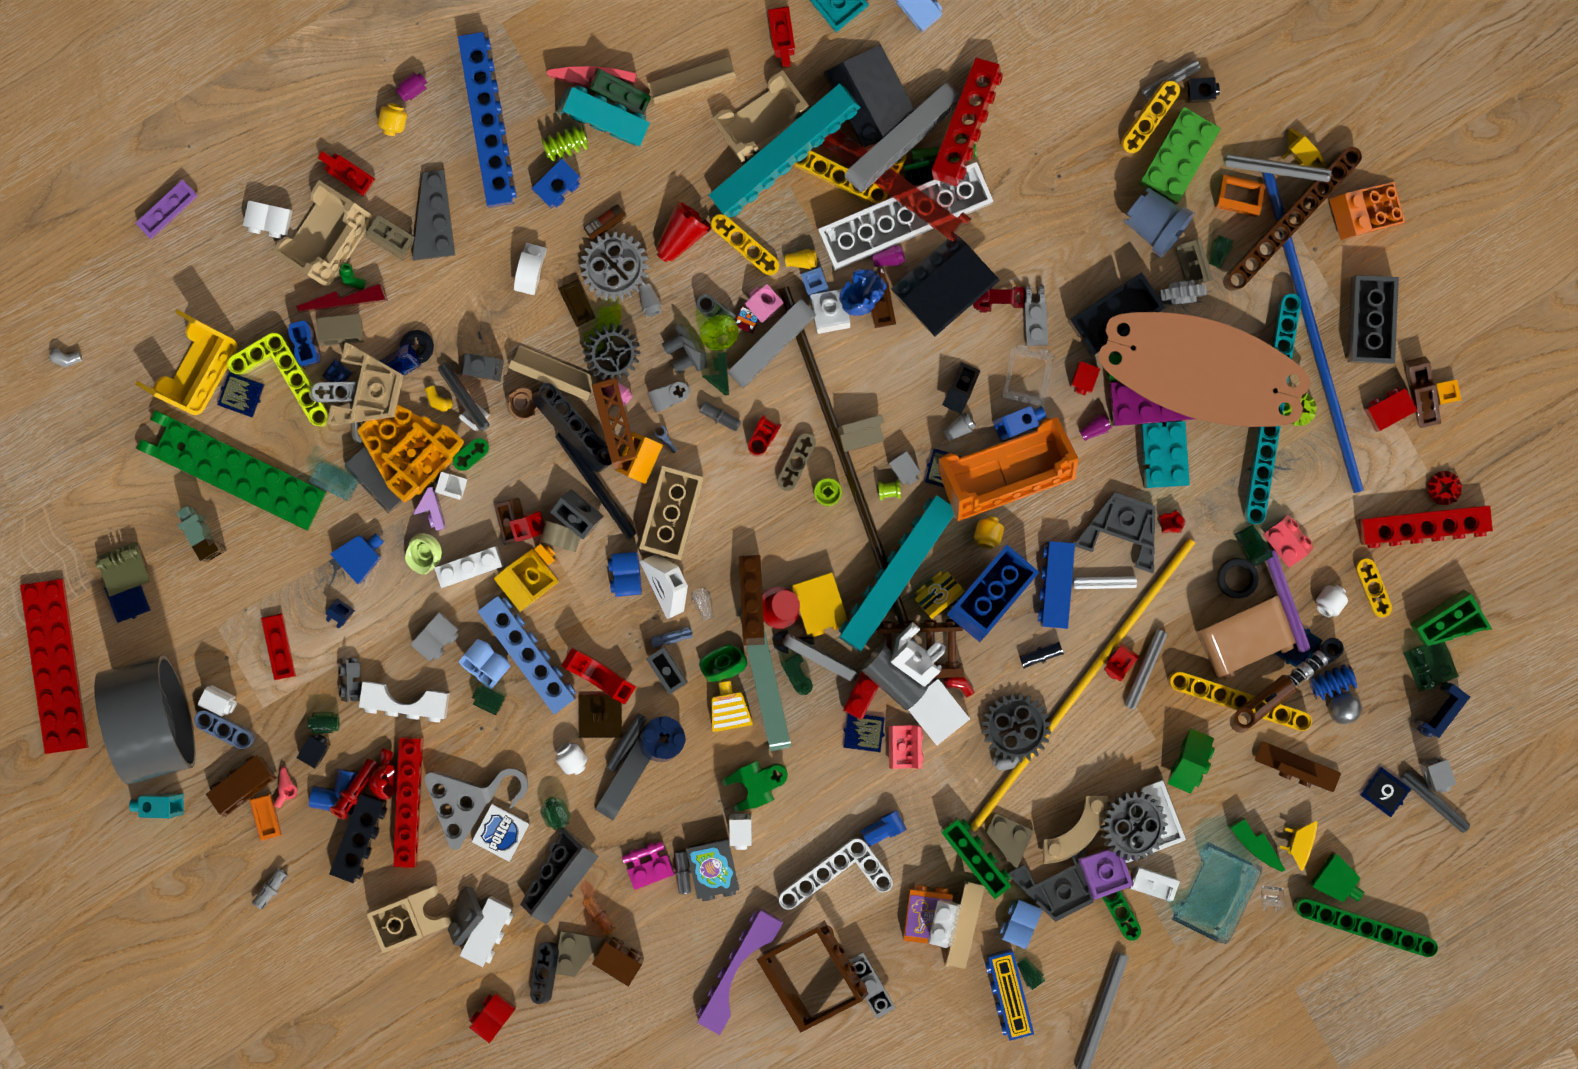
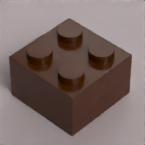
[592,936,644,987]

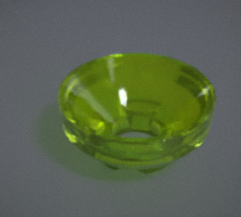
[700,315,739,351]

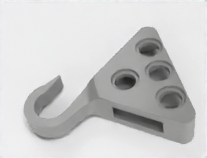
[425,768,529,850]

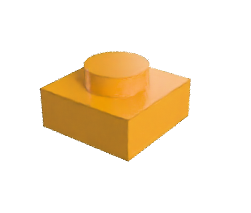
[1436,380,1461,405]
[534,544,556,566]

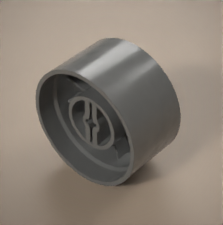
[94,655,196,785]

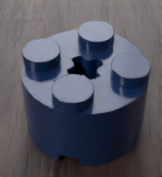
[639,716,686,762]

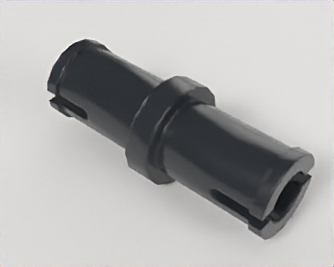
[1019,642,1064,669]

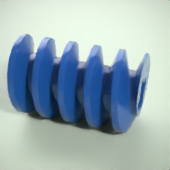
[1308,664,1357,700]

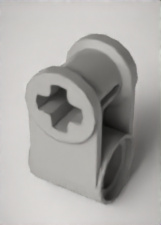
[647,382,690,413]

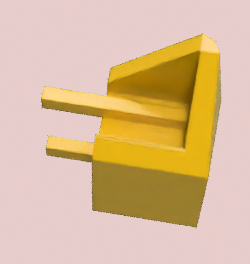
[1281,128,1326,168]
[1279,821,1318,871]

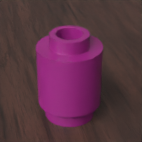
[395,72,428,102]

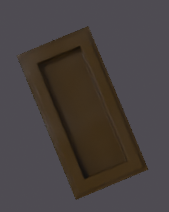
[558,279,596,327]

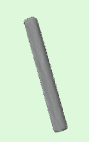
[1225,154,1331,182]

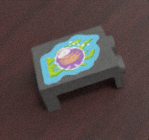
[686,838,739,901]

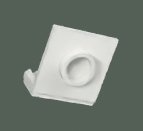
[810,289,850,334]

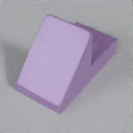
[413,487,446,531]

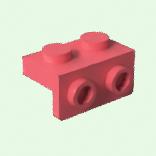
[1263,515,1313,568]
[889,725,924,769]

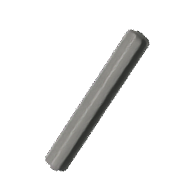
[1125,629,1167,709]

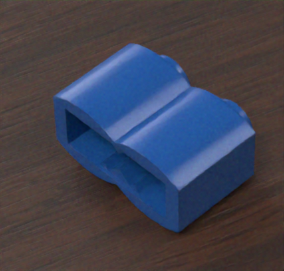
[288,320,320,367]
[608,552,642,597]

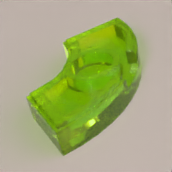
[583,304,622,353]

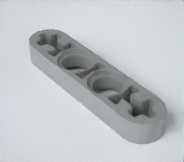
[782,633,860,682]

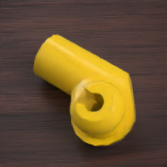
[424,385,453,412]

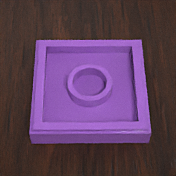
[1078,848,1133,900]

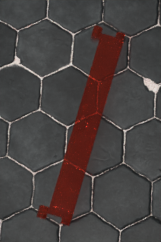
[821,130,972,242]

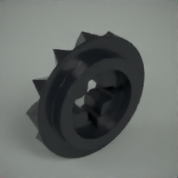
[400,330,434,364]

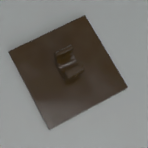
[579,695,622,738]

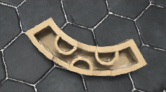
[1043,796,1108,864]

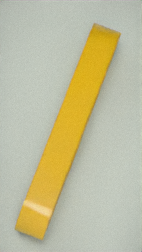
[1121,80,1180,153]
[711,214,779,276]

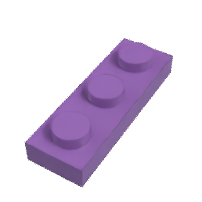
[136,179,198,239]

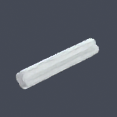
[1073,576,1137,589]

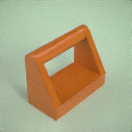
[1215,174,1265,217]

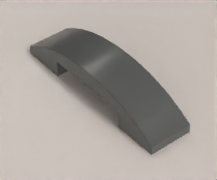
[595,737,650,820]

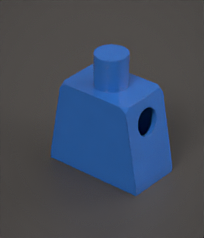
[992,406,1046,441]
[330,533,384,584]

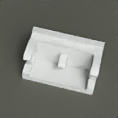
[1130,866,1180,902]

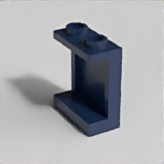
[1414,682,1470,738]

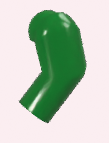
[339,263,366,290]

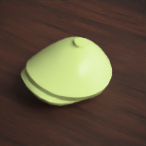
[405,533,442,575]

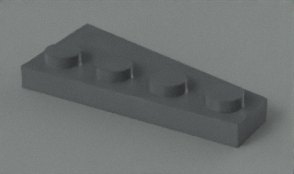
[412,170,456,261]

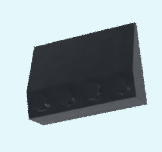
[824,45,915,151]
[891,233,1000,337]

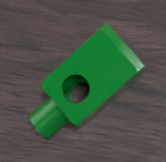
[1309,852,1365,902]

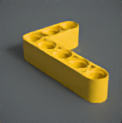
[793,150,906,205]

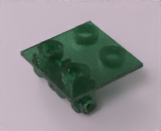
[1403,642,1459,692]

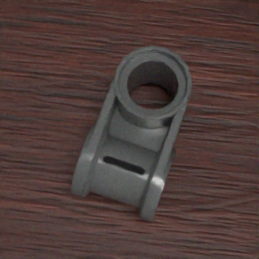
[696,294,736,332]

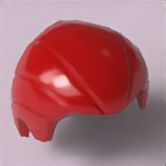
[369,748,398,800]

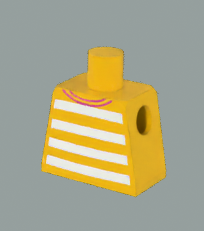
[712,680,753,732]

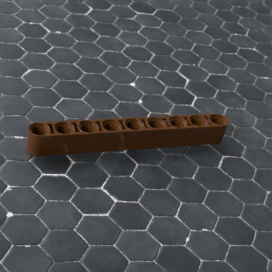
[1223,147,1362,291]

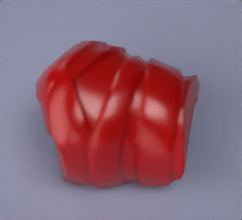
[1159,510,1186,533]

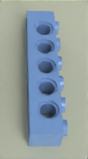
[478,595,576,714]

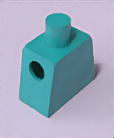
[129,793,184,819]

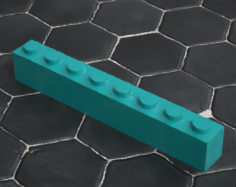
[709,83,861,218]
[838,495,955,652]

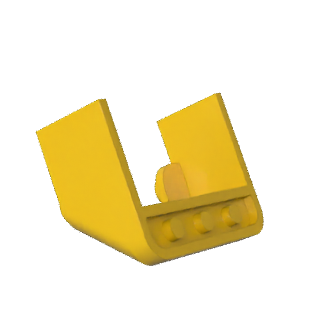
[135,309,238,415]

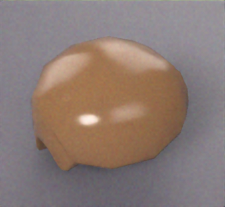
[506,387,537,420]

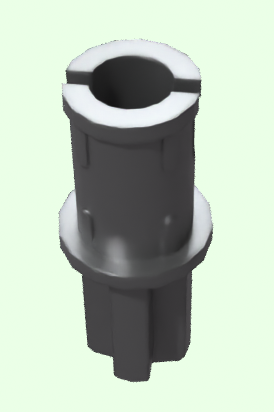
[699,401,741,431]
[674,851,691,895]

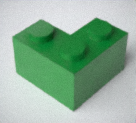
[1167,728,1215,794]

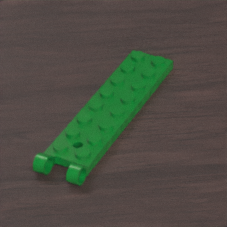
[136,410,327,531]

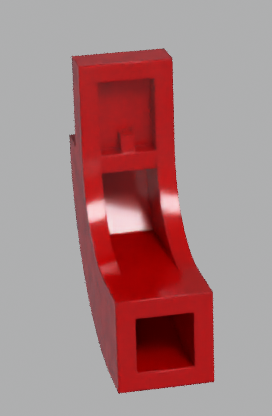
[561,647,636,704]

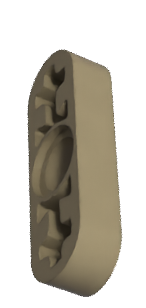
[778,433,816,491]

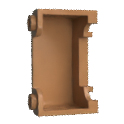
[1196,595,1296,680]

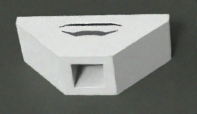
[639,554,688,619]

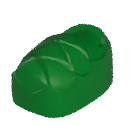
[699,644,747,682]

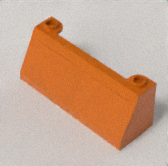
[938,417,1079,521]

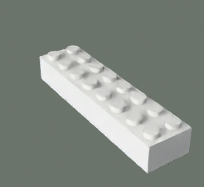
[818,162,994,271]

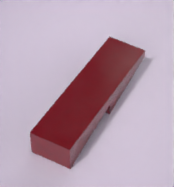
[296,284,388,313]

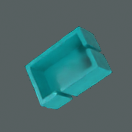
[1140,421,1190,489]

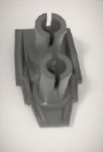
[662,323,708,373]

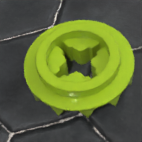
[1283,393,1317,426]

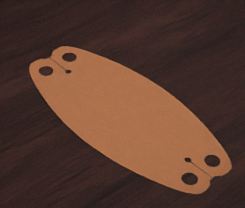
[1098,312,1311,427]

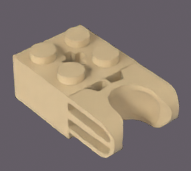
[367,884,452,954]

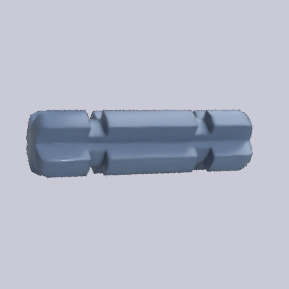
[651,627,693,648]

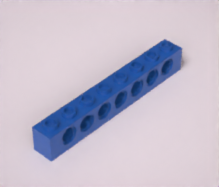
[458,32,517,208]

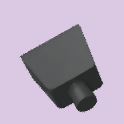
[460,353,504,382]

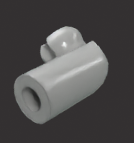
[49,348,83,367]
[993,756,1019,771]

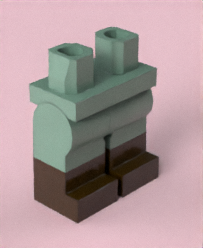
[176,506,227,562]

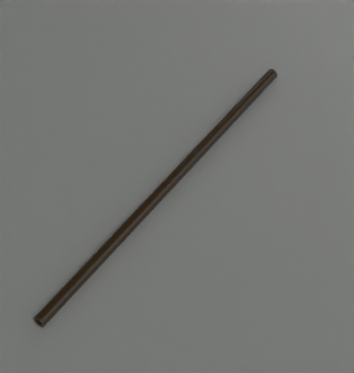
[779,286,909,624]

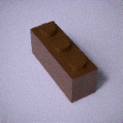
[206,755,277,817]

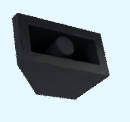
[942,362,980,414]

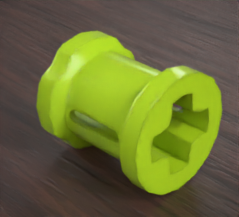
[878,480,901,500]

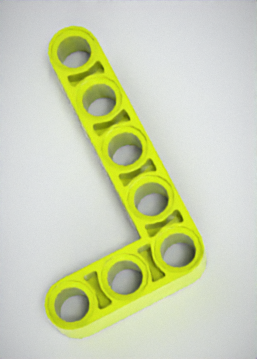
[228,333,329,427]

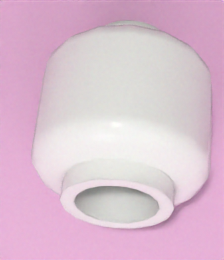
[1316,585,1348,617]
[555,742,587,775]

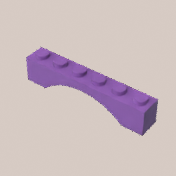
[696,908,783,1035]

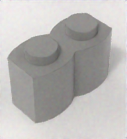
[411,612,460,661]

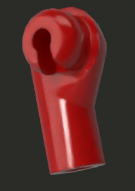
[944,677,975,698]

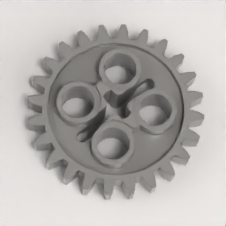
[580,232,650,302]

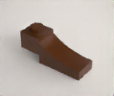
[1405,356,1441,428]

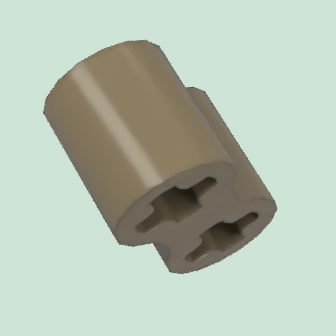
[539,520,580,552]

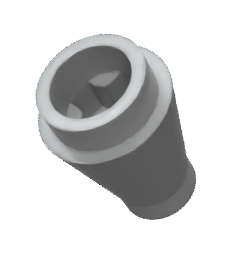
[639,284,662,317]
[943,412,976,441]

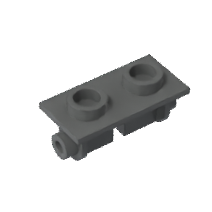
[338,658,361,702]

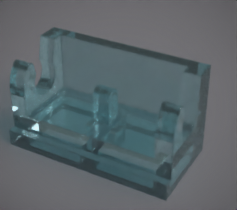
[309,461,359,501]

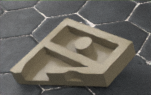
[986,813,1034,868]
[556,930,602,977]

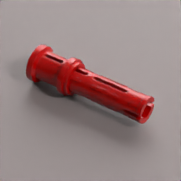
[329,759,378,820]

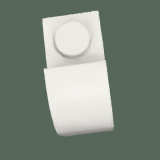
[514,243,547,295]

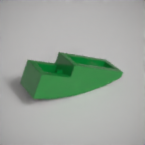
[1228,817,1285,872]

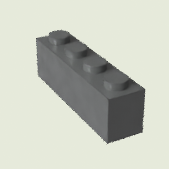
[520,826,599,924]

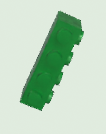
[940,817,1012,899]

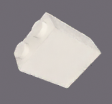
[908,678,970,745]

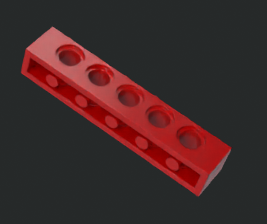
[932,57,1003,186]
[1358,506,1493,549]
[393,736,424,868]

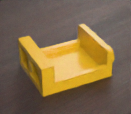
[791,572,848,637]

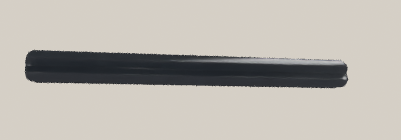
[555,433,636,539]

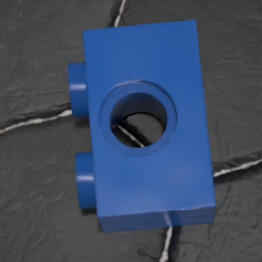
[531,159,581,209]

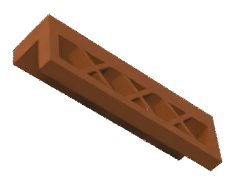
[591,378,638,470]

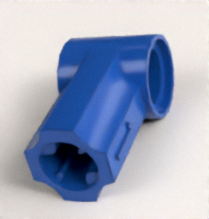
[861,810,907,847]

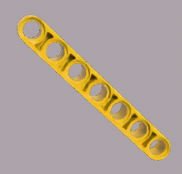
[1168,671,1312,731]

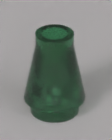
[1209,235,1234,268]
[1017,957,1046,990]

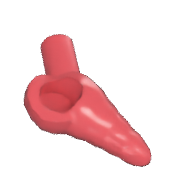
[273,766,298,808]

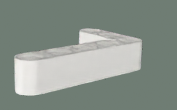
[779,837,893,910]

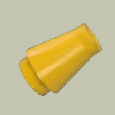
[785,248,817,269]

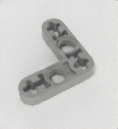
[309,382,366,444]

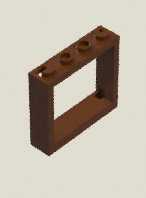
[756,920,869,1033]

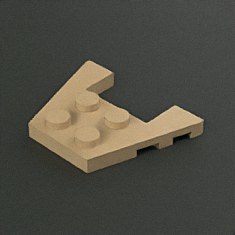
[327,343,404,426]

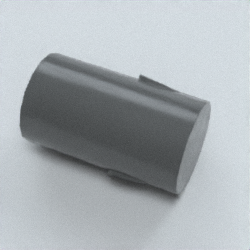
[861,644,929,710]

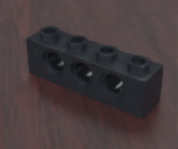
[329,792,388,883]

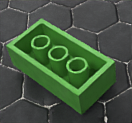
[1139,107,1221,204]

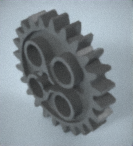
[982,694,1051,763]
[1100,791,1168,861]

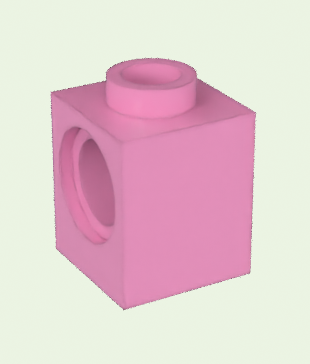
[745,284,784,323]

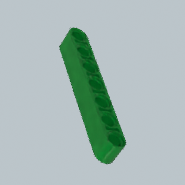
[1293,896,1438,957]

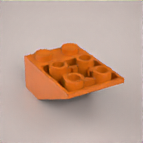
[1329,182,1405,240]

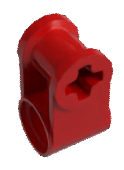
[748,414,782,457]

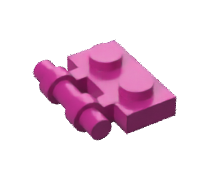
[622,841,675,890]

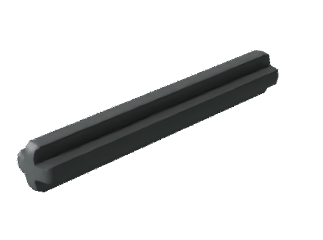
[438,362,490,431]
[1400,771,1470,833]

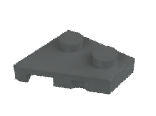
[448,886,484,946]

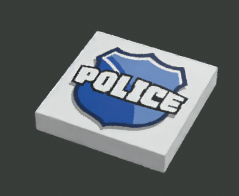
[472,804,530,862]

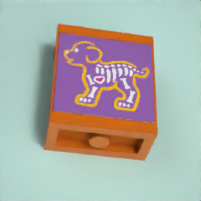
[903,884,953,944]

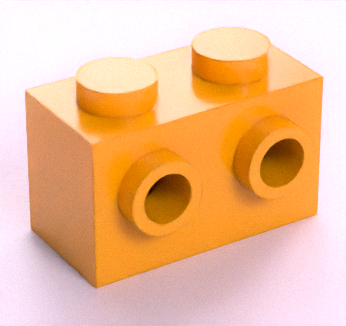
[615,431,663,484]

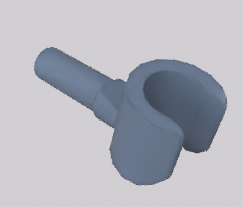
[654,425,678,453]

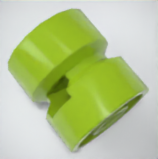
[814,478,842,506]

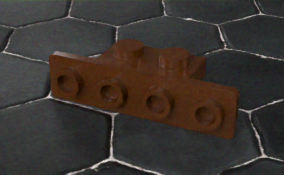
[1254,741,1341,792]

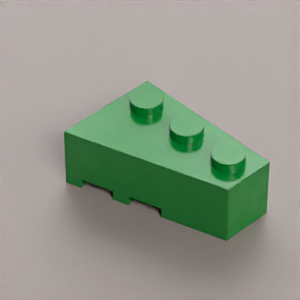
[1410,590,1492,646]

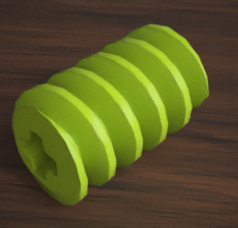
[541,123,588,162]

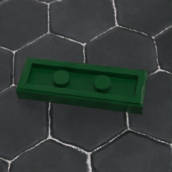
[588,68,652,115]

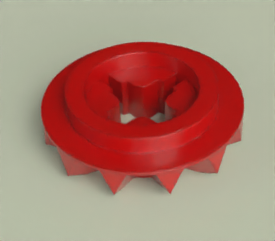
[1428,471,1462,505]

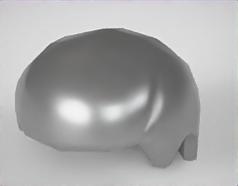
[1328,692,1363,724]

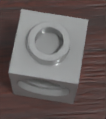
[888,451,921,485]

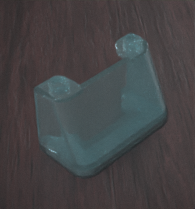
[1172,842,1262,944]

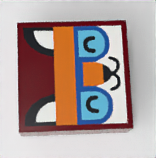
[733,306,759,334]

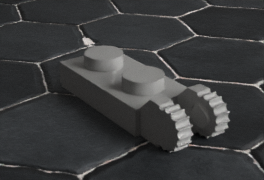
[1024,285,1048,346]

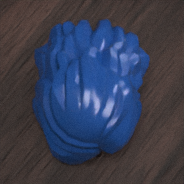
[839,269,887,316]

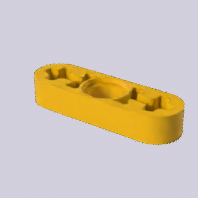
[1355,558,1392,618]

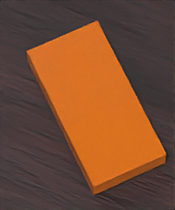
[249,794,282,841]

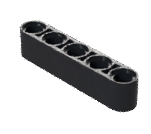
[532,383,612,472]

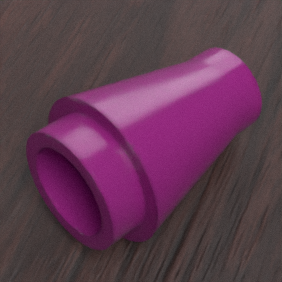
[873,245,905,267]
[1079,413,1112,441]

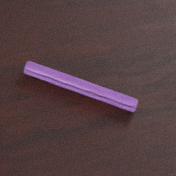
[1264,550,1310,652]

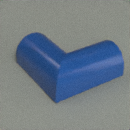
[309,769,358,815]

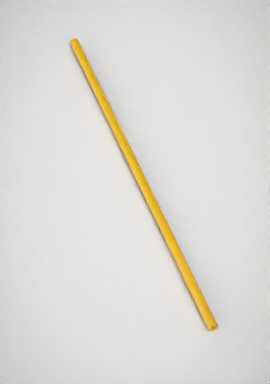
[970,538,1195,832]

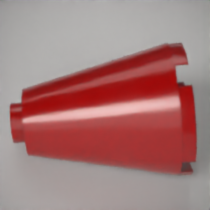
[656,202,712,262]

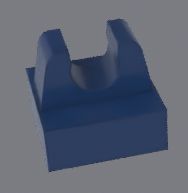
[322,359,352,389]
[325,598,355,628]

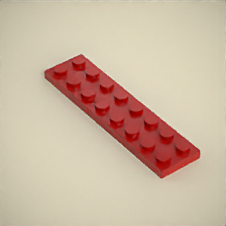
[20,579,89,754]

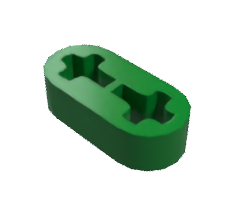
[453,438,490,471]

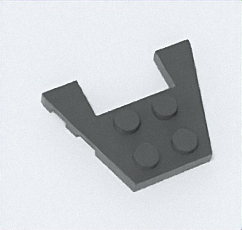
[1075,492,1155,573]
[1008,848,1094,922]

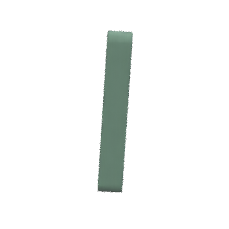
[738,607,791,752]

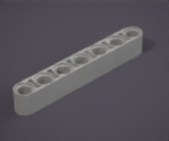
[845,83,961,192]

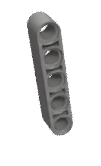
[728,299,817,388]

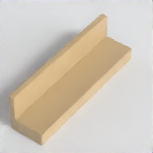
[648,57,736,104]
[508,346,598,402]
[945,880,985,969]

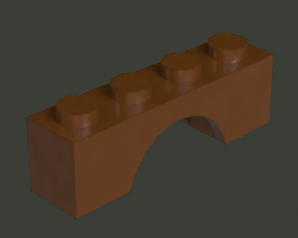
[739,555,765,646]

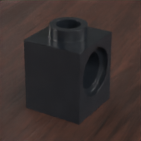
[1187,77,1220,103]
[296,734,331,769]

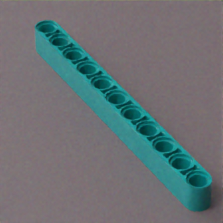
[1244,294,1301,524]

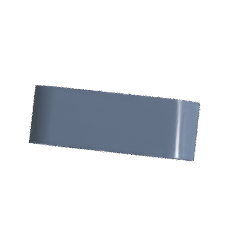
[194,710,255,749]

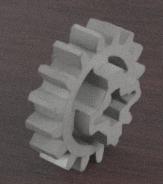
[1159,280,1207,305]

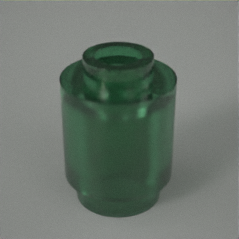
[308,712,340,734]

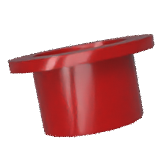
[762,587,800,629]

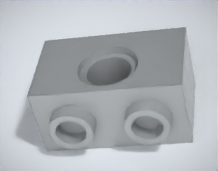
[1419,757,1456,793]

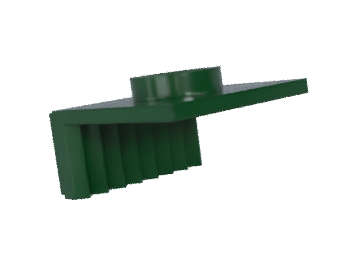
[903,158,936,187]

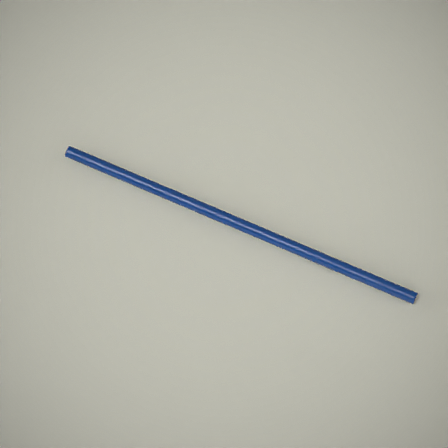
[1262,172,1364,493]

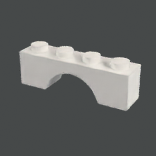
[359,681,450,722]

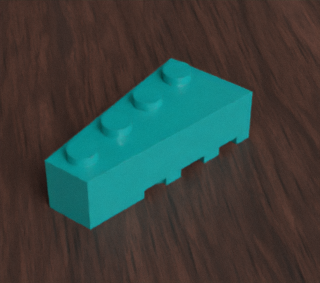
[556,85,650,147]

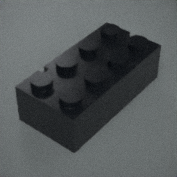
[1068,272,1165,356]

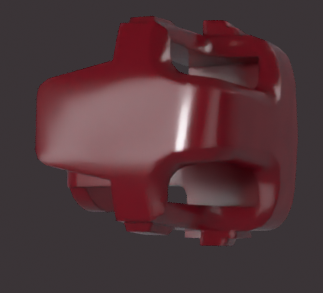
[973,286,1025,313]

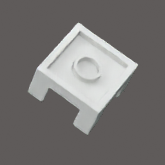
[891,622,946,687]

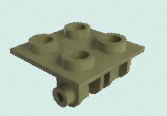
[95,542,150,597]

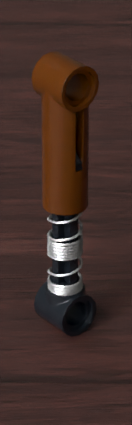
[1230,638,1344,733]

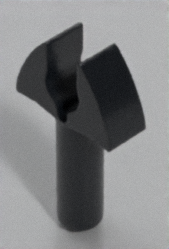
[774,630,815,654]

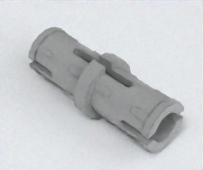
[252,868,289,910]

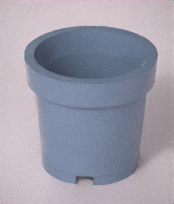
[1123,187,1195,258]

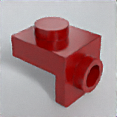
[1104,643,1139,682]

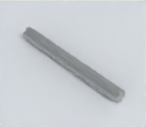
[1076,953,1129,1069]

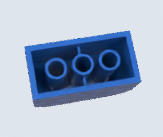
[947,544,1039,643]

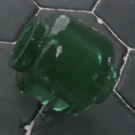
[540,796,571,830]

